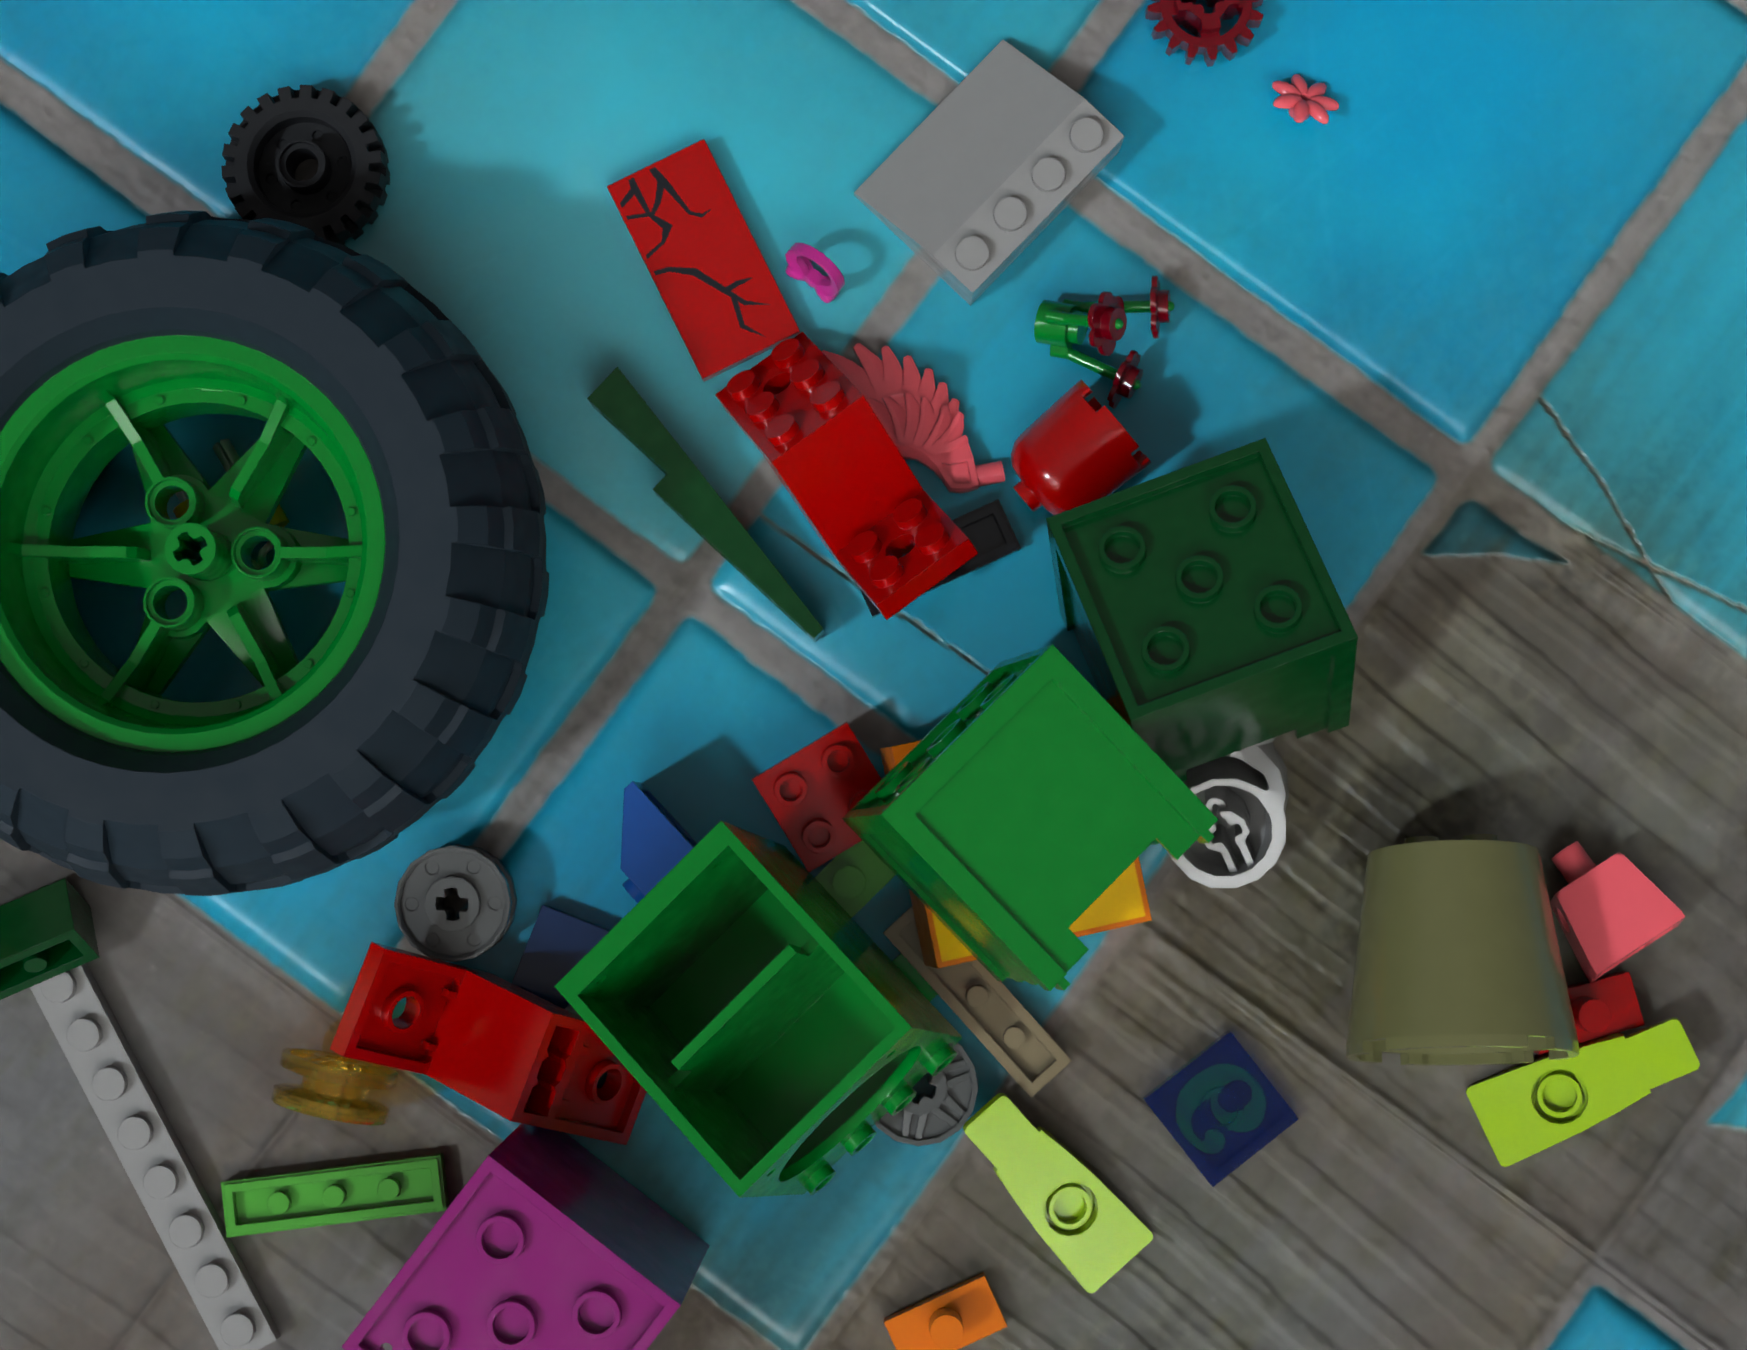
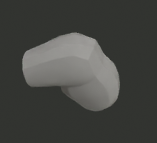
[1167,737,1289,888]

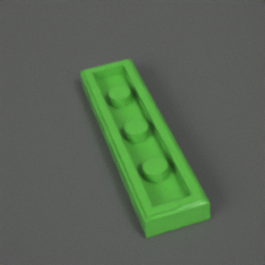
[221,1153,449,1238]

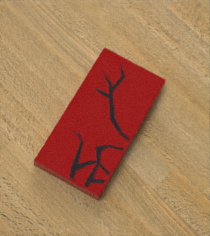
[607,139,800,382]

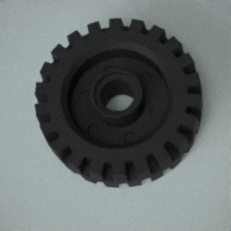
[221,85,390,246]

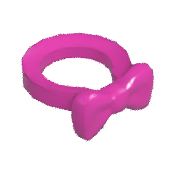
[785,243,845,303]

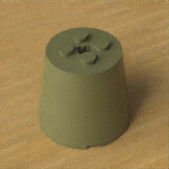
[1346,834,1579,1066]

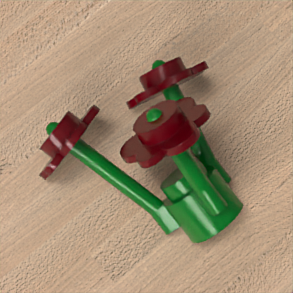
[1034,276,1175,409]

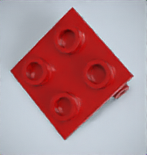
[752,721,881,872]

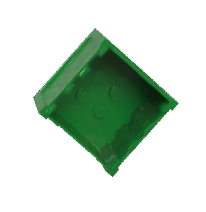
[842,644,1218,991]

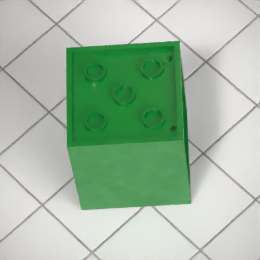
[554,820,963,1198]

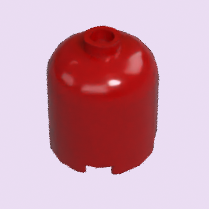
[1011,380,1151,515]

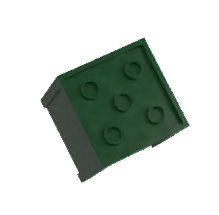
[1046,438,1358,781]

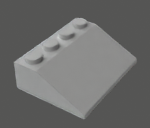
[854,39,1125,306]

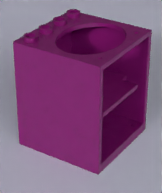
[342,1123,710,1350]

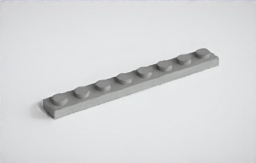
[30,963,281,1350]

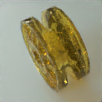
[271,1048,399,1126]

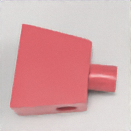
[1550,841,1686,983]

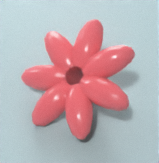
[1272,74,1339,124]

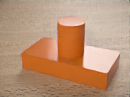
[884,1272,1008,1350]

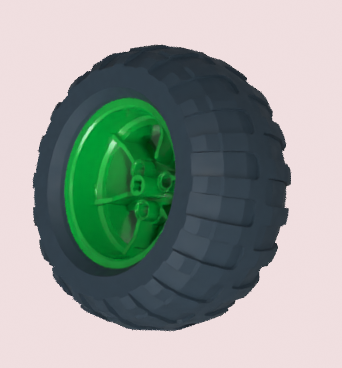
[0,210,549,896]

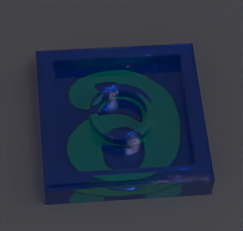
[1143,1030,1299,1187]

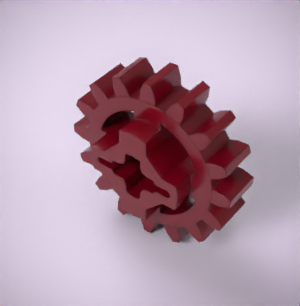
[1145,0,1263,67]

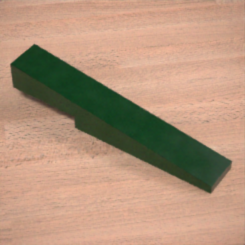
[587,367,824,642]

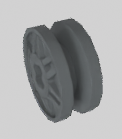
[394,844,517,962]
[875,1043,978,1146]

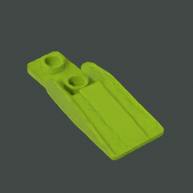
[1466,1017,1700,1167]
[963,1093,1153,1293]

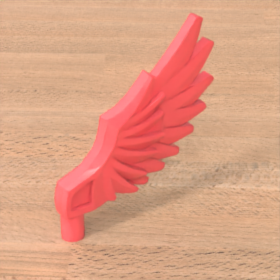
[822,343,1005,493]

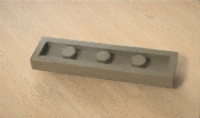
[883,906,1072,1098]

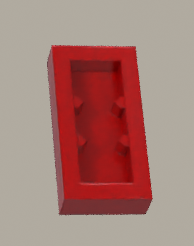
[1533,971,1645,1054]

